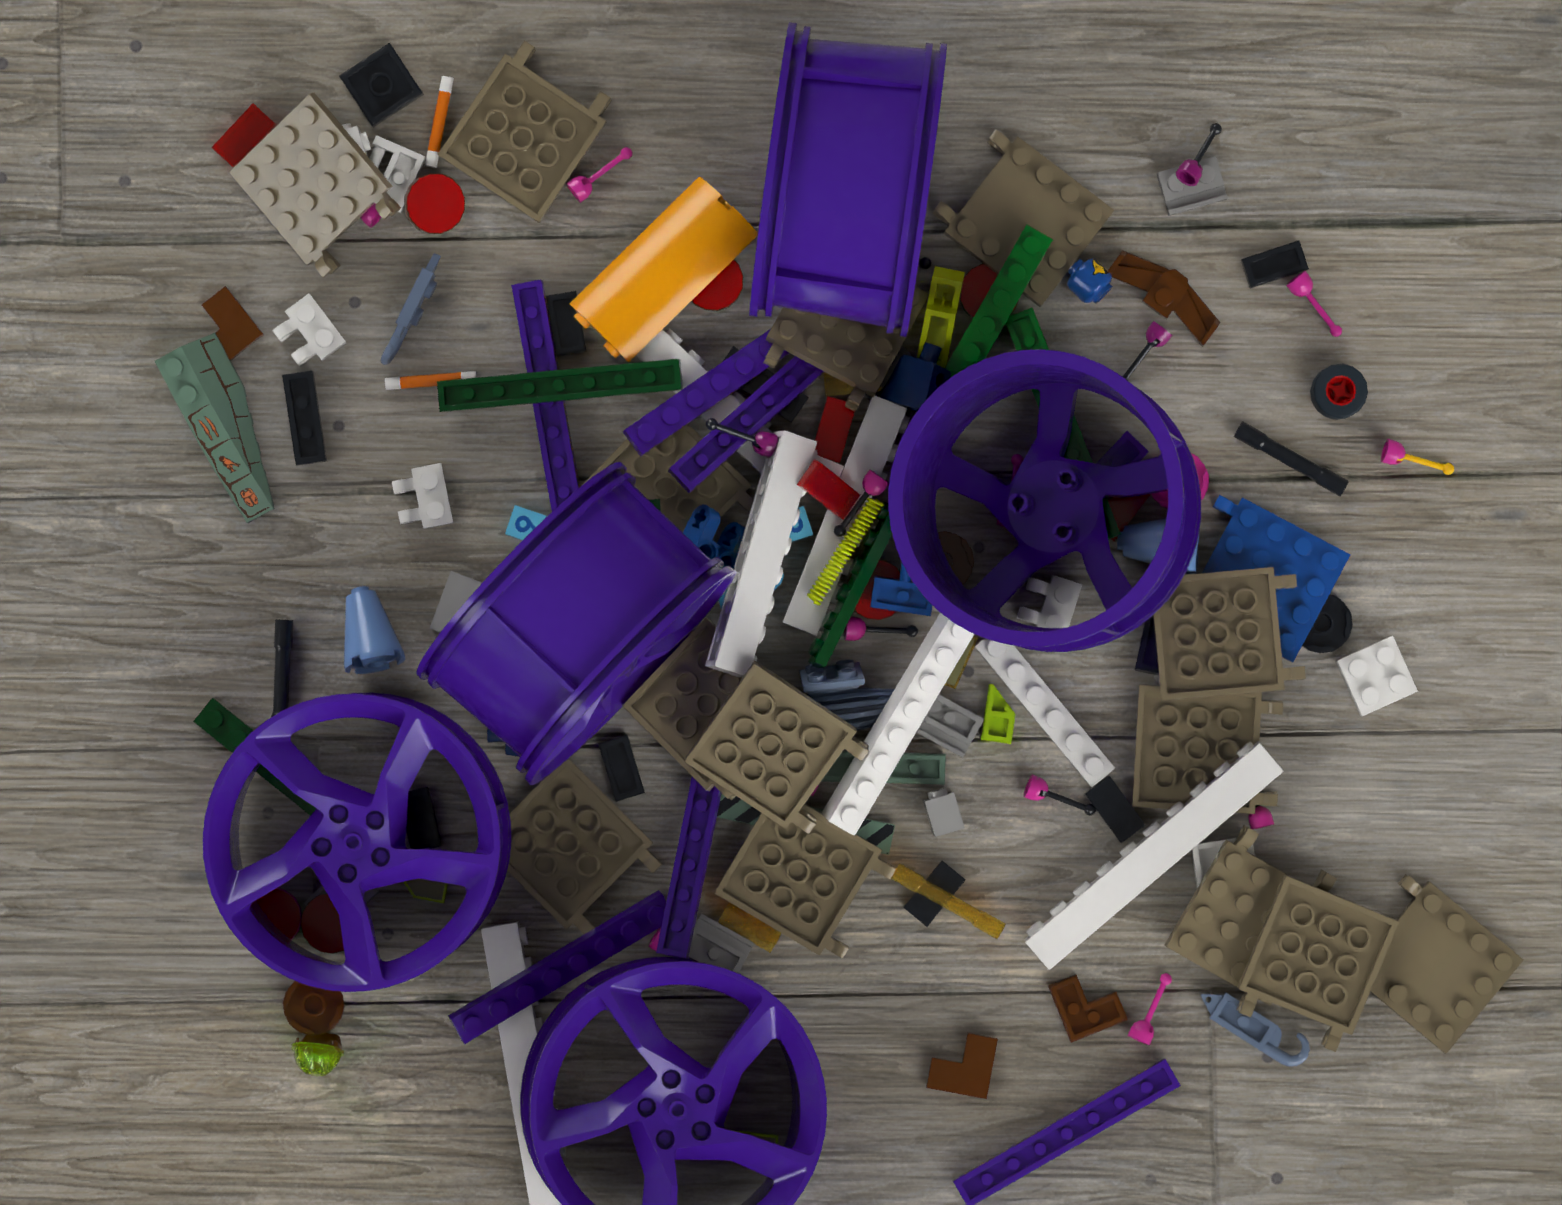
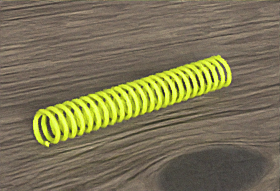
[807,498,884,606]

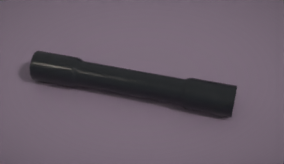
[1234,421,1349,497]
[271,619,293,717]

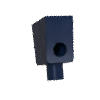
[880,342,951,412]

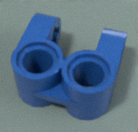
[683,504,746,569]

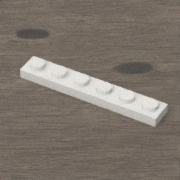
[975,638,1115,788]

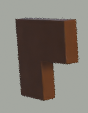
[202,286,264,360]
[1048,974,1128,1043]
[926,1032,998,1099]

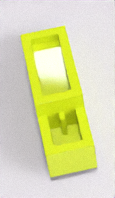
[917,266,965,368]

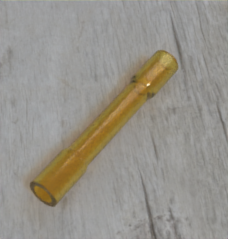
[891,863,1006,939]

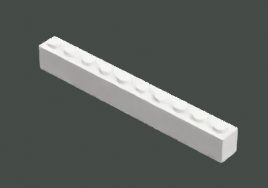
[1025,741,1284,970]
[481,921,569,1205]

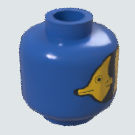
[1067,258,1113,304]

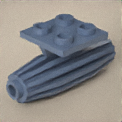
[799,659,895,731]

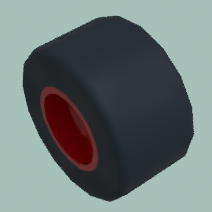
[1310,363,1368,420]

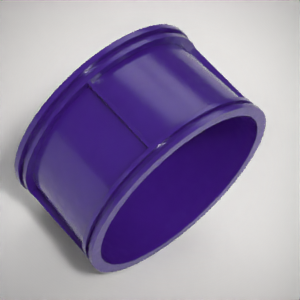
[749,22,947,337]
[888,349,1201,652]
[416,462,736,785]
[203,692,512,992]
[520,957,827,1205]

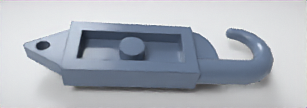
[380,253,441,365]
[1200,992,1310,1067]

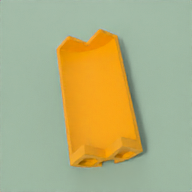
[569,176,758,363]

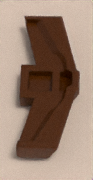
[1108,251,1221,347]

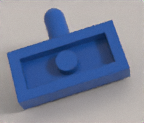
[870,561,933,616]

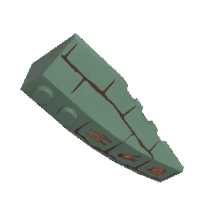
[155,333,275,523]

